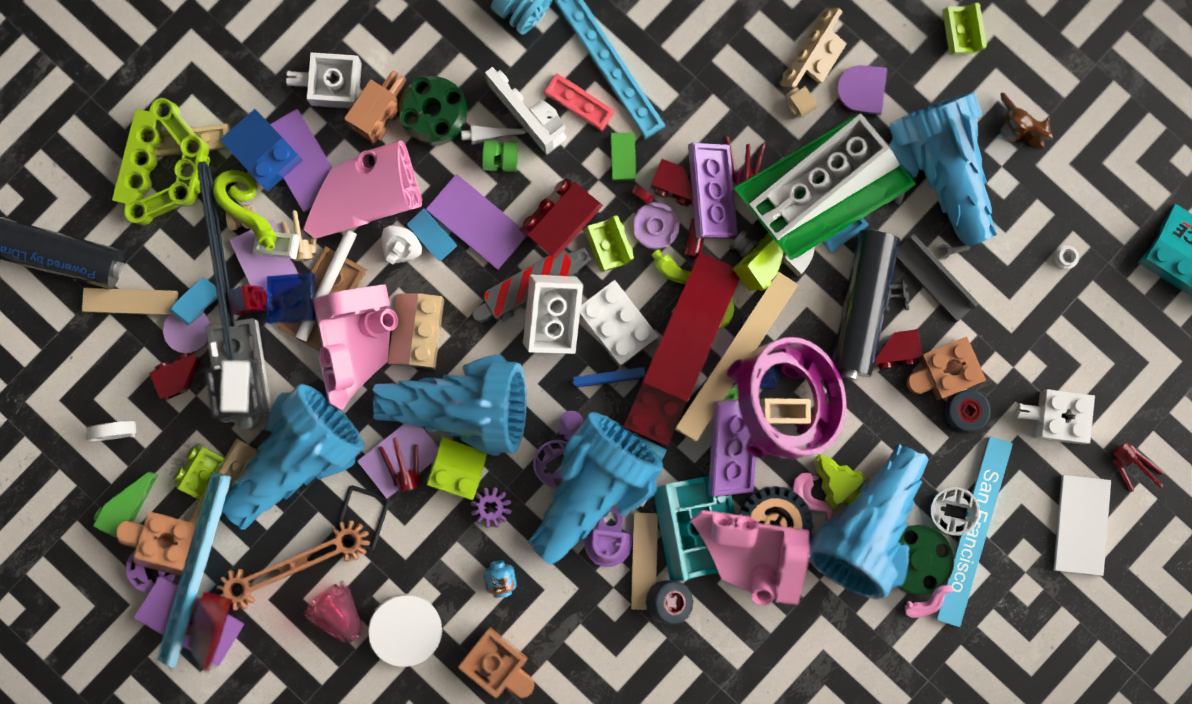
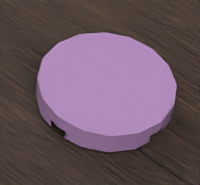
[633,202,680,250]
[163,312,211,354]

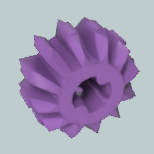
[471,488,511,528]

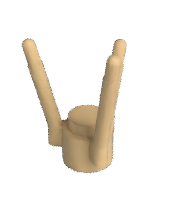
[282,210,317,261]

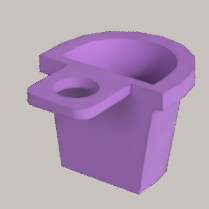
[584,507,633,567]

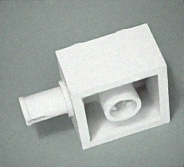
[286,53,361,108]
[1016,389,1095,445]

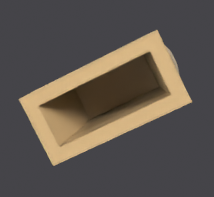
[760,399,811,424]

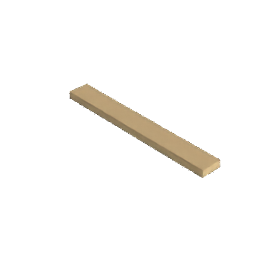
[675,272,798,442]

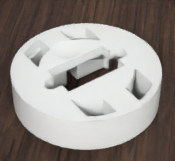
[86,421,137,441]
[931,487,980,536]

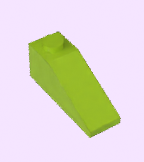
[733,232,784,291]

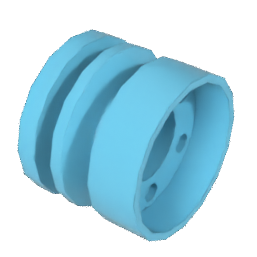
[491,0,552,35]

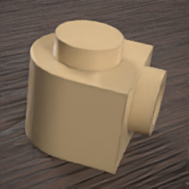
[786,87,817,118]

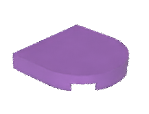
[837,65,887,115]

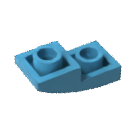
[407,209,457,261]
[169,277,218,326]

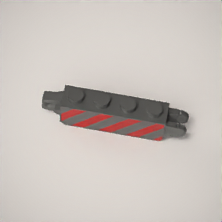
[472,248,591,323]

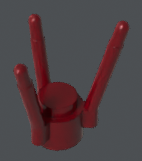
[725,136,766,186]
[379,437,420,492]
[1112,442,1163,492]

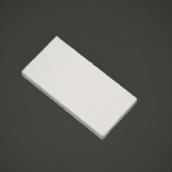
[1054,475,1111,576]

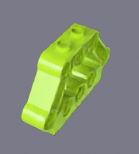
[112,98,210,225]

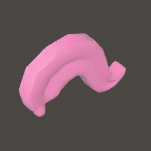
[792,473,833,520]
[905,585,953,618]

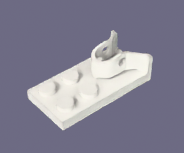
[485,67,566,155]

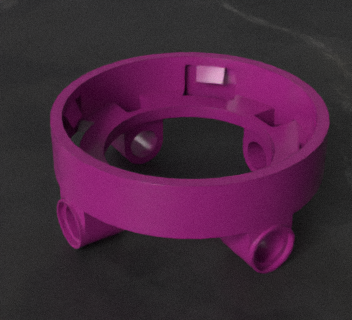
[727,337,846,459]

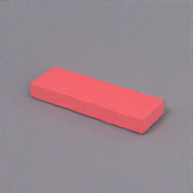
[544,73,615,131]

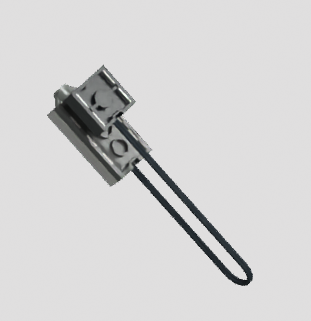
[198,161,272,430]

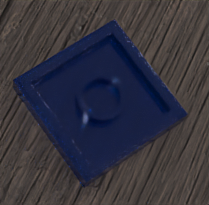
[267,273,316,324]

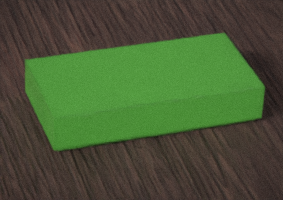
[611,132,636,181]

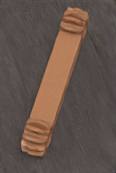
[217,521,370,610]

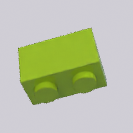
[426,437,487,500]

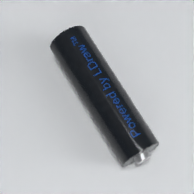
[0,217,125,289]
[832,230,900,380]

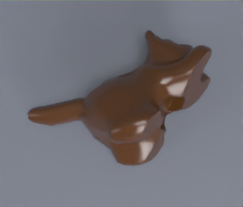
[1000,92,1053,149]

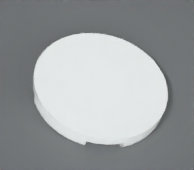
[368,594,442,667]

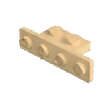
[780,8,846,89]

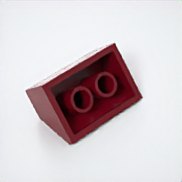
[519,178,603,259]

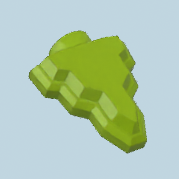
[813,454,868,510]

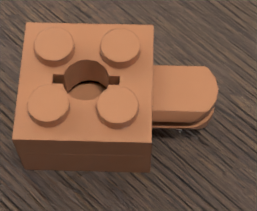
[344,70,406,144]
[906,336,986,400]
[117,512,196,576]
[458,627,534,698]

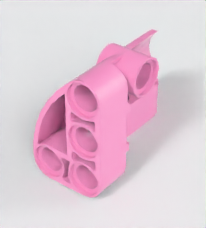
[304,140,422,239]
[313,284,398,410]
[691,511,809,605]

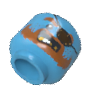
[483,560,517,598]

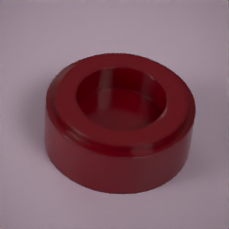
[631,184,654,204]

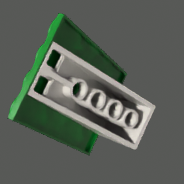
[734,114,916,260]

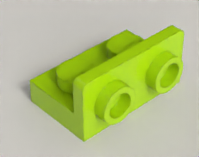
[174,443,224,500]

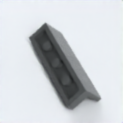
[896,234,979,322]

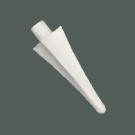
[461,125,526,145]

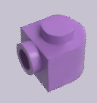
[559,411,583,440]

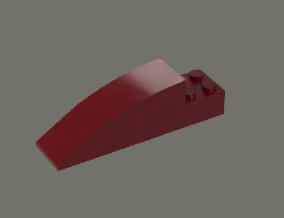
[624,252,740,446]

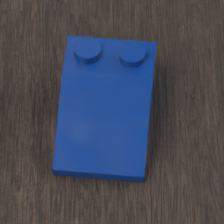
[220,109,303,191]

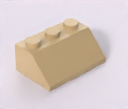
[388,293,444,370]

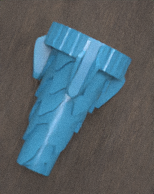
[889,92,997,247]
[373,355,527,456]
[221,384,364,530]
[527,413,663,565]
[808,444,929,599]

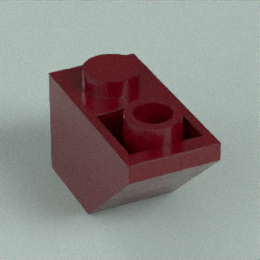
[650,159,693,207]
[227,285,268,315]
[874,329,923,370]
[149,353,201,401]

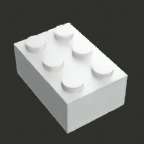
[523,275,583,354]
[580,280,659,368]

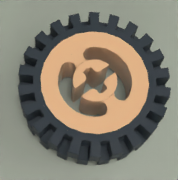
[738,486,813,539]

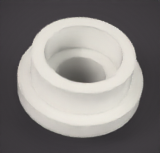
[1054,245,1079,269]

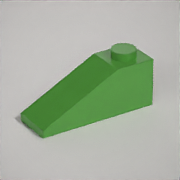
[94,472,158,538]

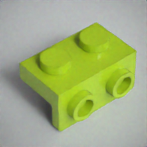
[943,3,986,55]
[584,215,634,272]

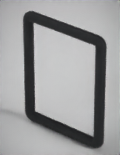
[333,485,390,551]

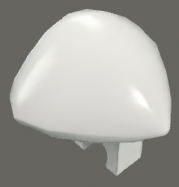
[382,225,422,264]

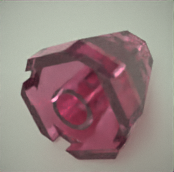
[304,580,363,643]

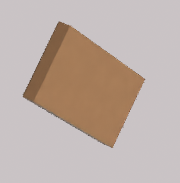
[278,246,367,351]

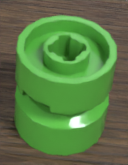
[483,140,518,172]

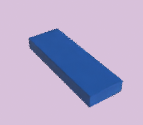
[573,367,646,388]

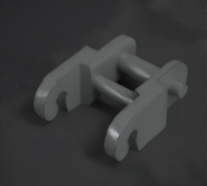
[885,280,909,312]

